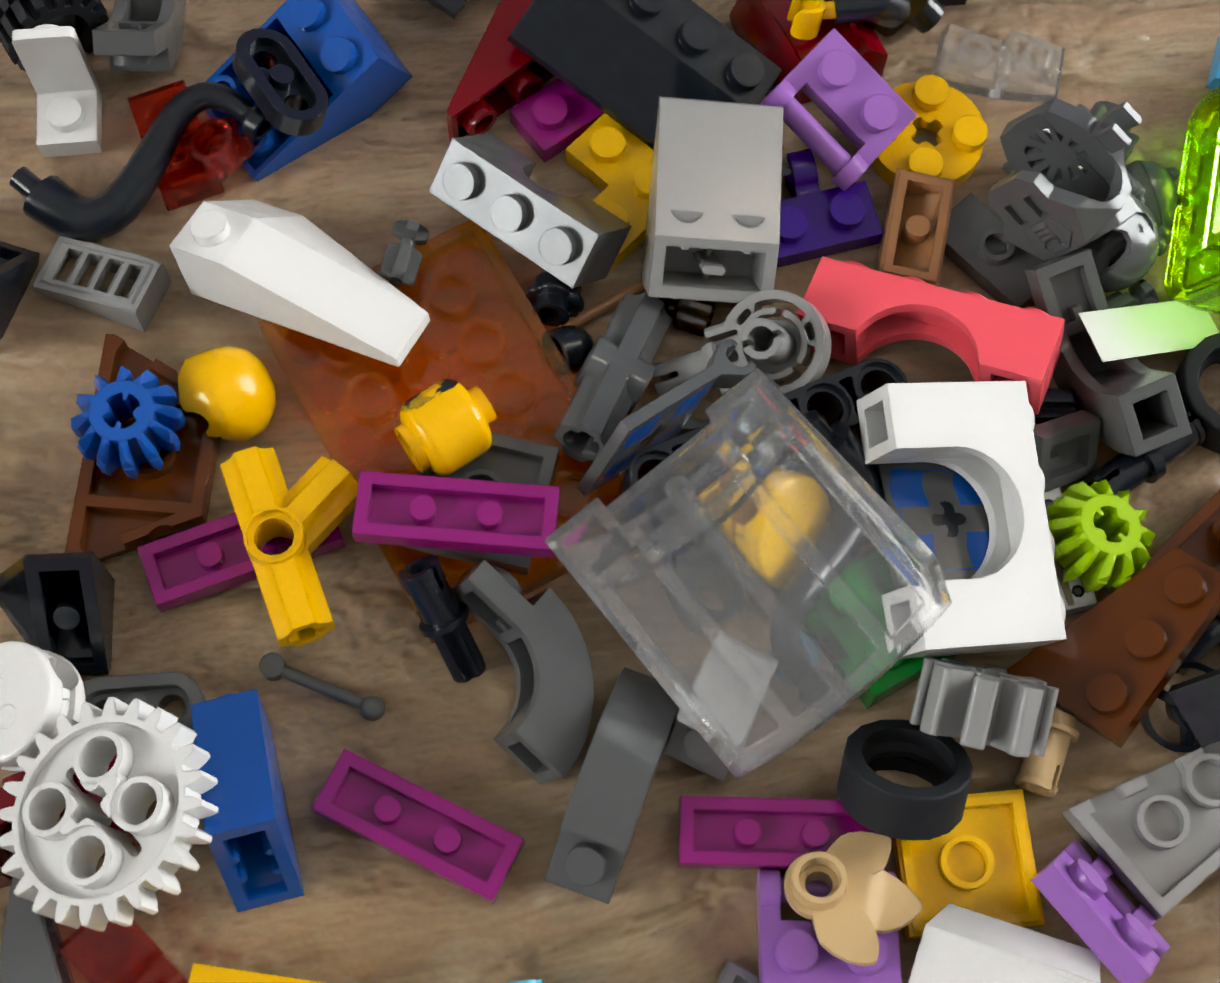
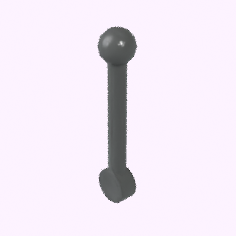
[259,652,386,721]

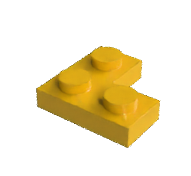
[566,113,654,272]

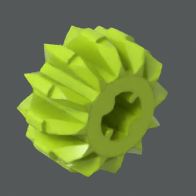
[1046,479,1156,593]

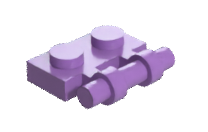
[1031,839,1171,983]

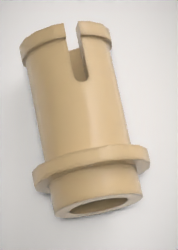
[1014,709,1079,797]

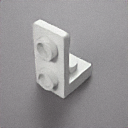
[12,24,102,157]

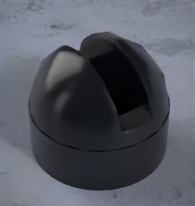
[542,325,594,378]

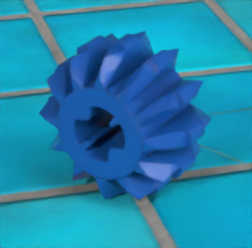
[70,366,186,480]

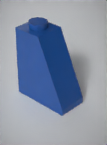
[190,689,305,912]

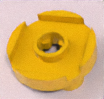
[871,75,988,189]

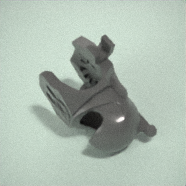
[989,97,1167,293]

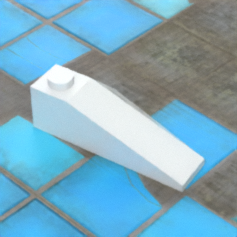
[169,199,430,367]

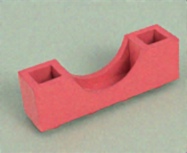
[796,256,1065,415]

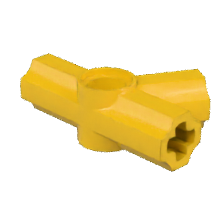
[220,446,358,647]

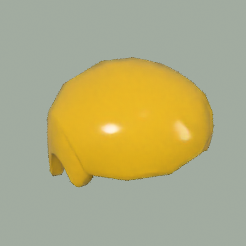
[178,346,276,443]

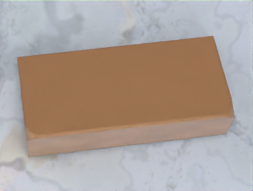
[875,168,956,286]

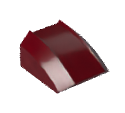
[729,0,888,105]

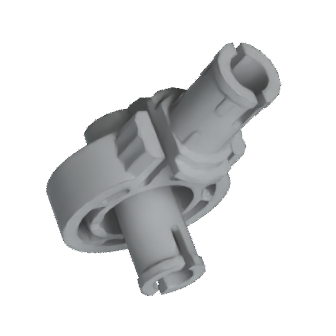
[652,289,832,400]

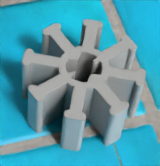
[910,656,1059,758]

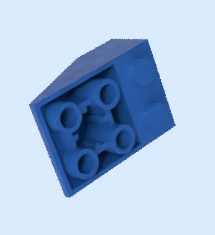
[205,0,413,181]

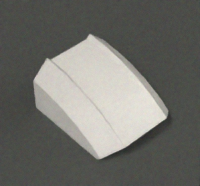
[908,903,1100,983]

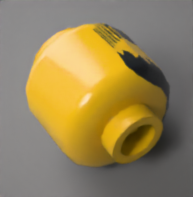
[394,378,497,476]

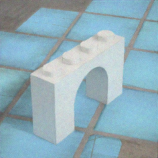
[856,381,1067,660]

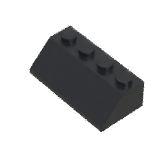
[507,0,782,149]

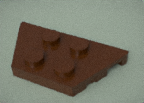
[65,334,220,562]

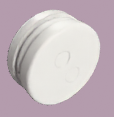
[0,641,86,773]

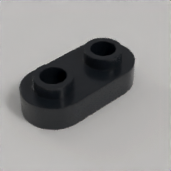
[233,28,329,136]

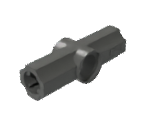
[554,292,672,463]

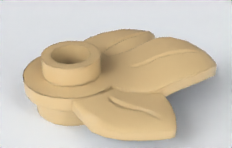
[784,831,923,966]

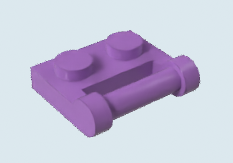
[759,28,917,191]
[756,869,902,983]

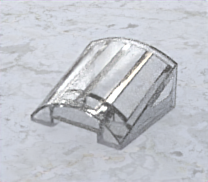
[544,368,952,779]

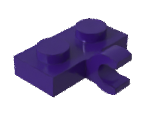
[777,149,884,268]

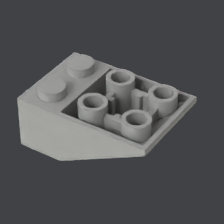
[641,96,783,305]

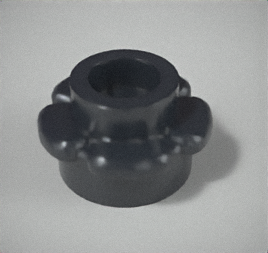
[524,271,584,327]

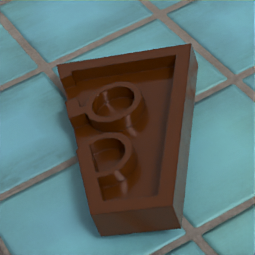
[1007,547,1220,748]

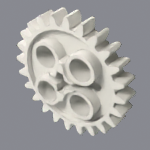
[0,697,218,932]

